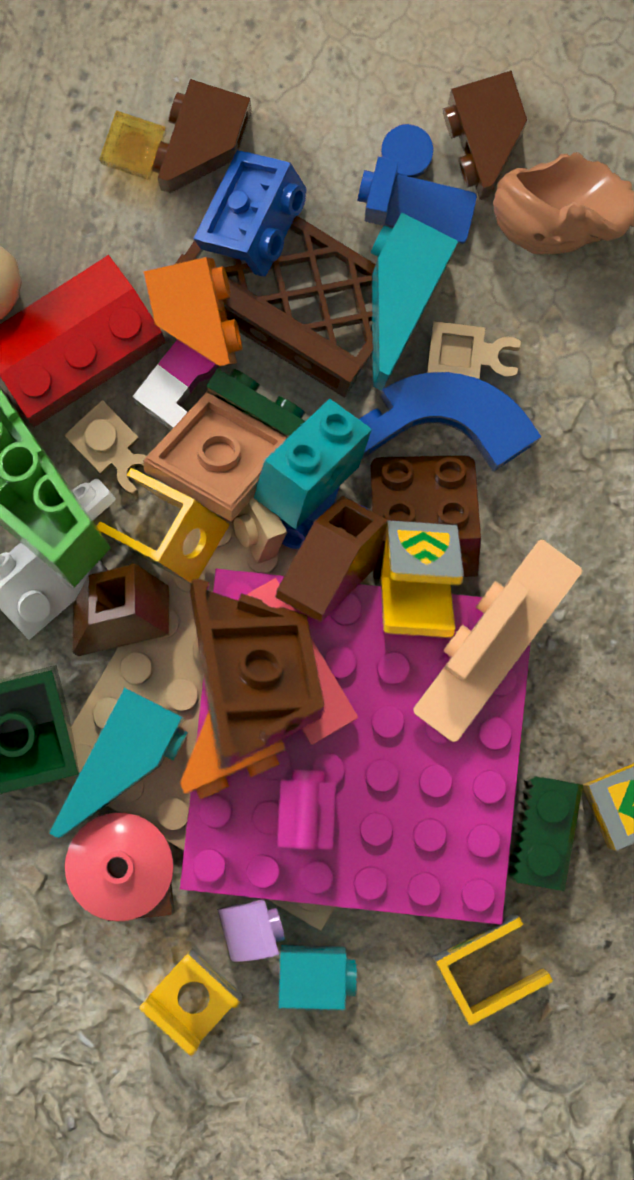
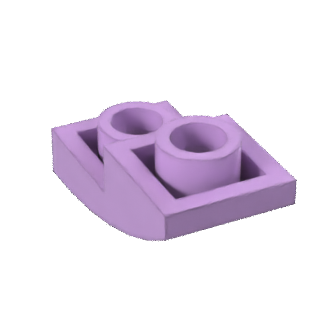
[217,900,285,962]

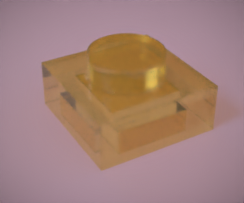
[99,110,167,180]

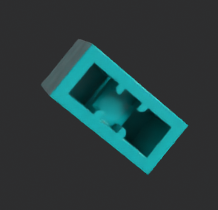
[254,399,372,529]
[279,945,357,1010]

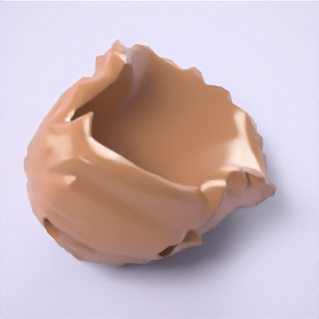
[493,152,634,254]

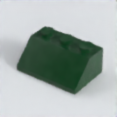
[0,665,79,794]

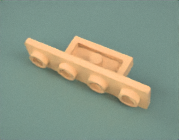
[413,540,582,742]

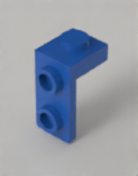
[357,156,477,244]

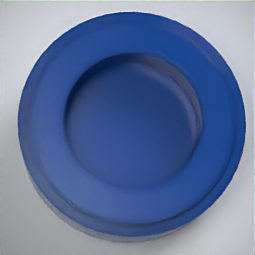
[381,124,434,178]

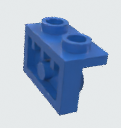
[193,150,307,277]

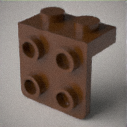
[370,455,481,579]

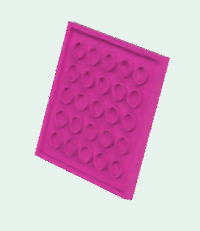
[180,568,531,925]

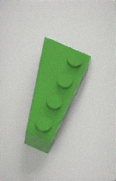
[0,387,111,588]

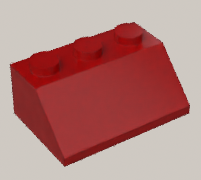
[0,255,166,427]

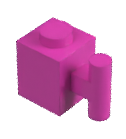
[277,770,336,849]

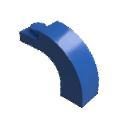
[359,372,541,472]

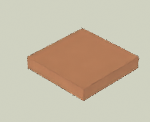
[143,392,288,522]

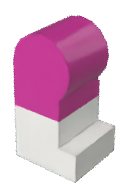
[132,339,219,430]

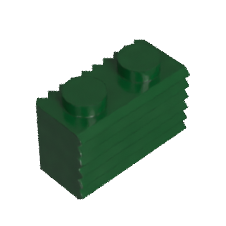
[508,776,583,891]

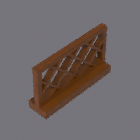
[175,216,376,398]

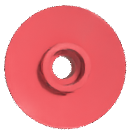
[65,812,173,921]

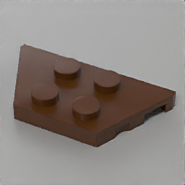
[190,579,325,769]

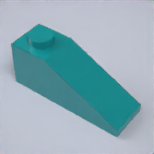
[370,213,458,391]
[49,688,188,838]

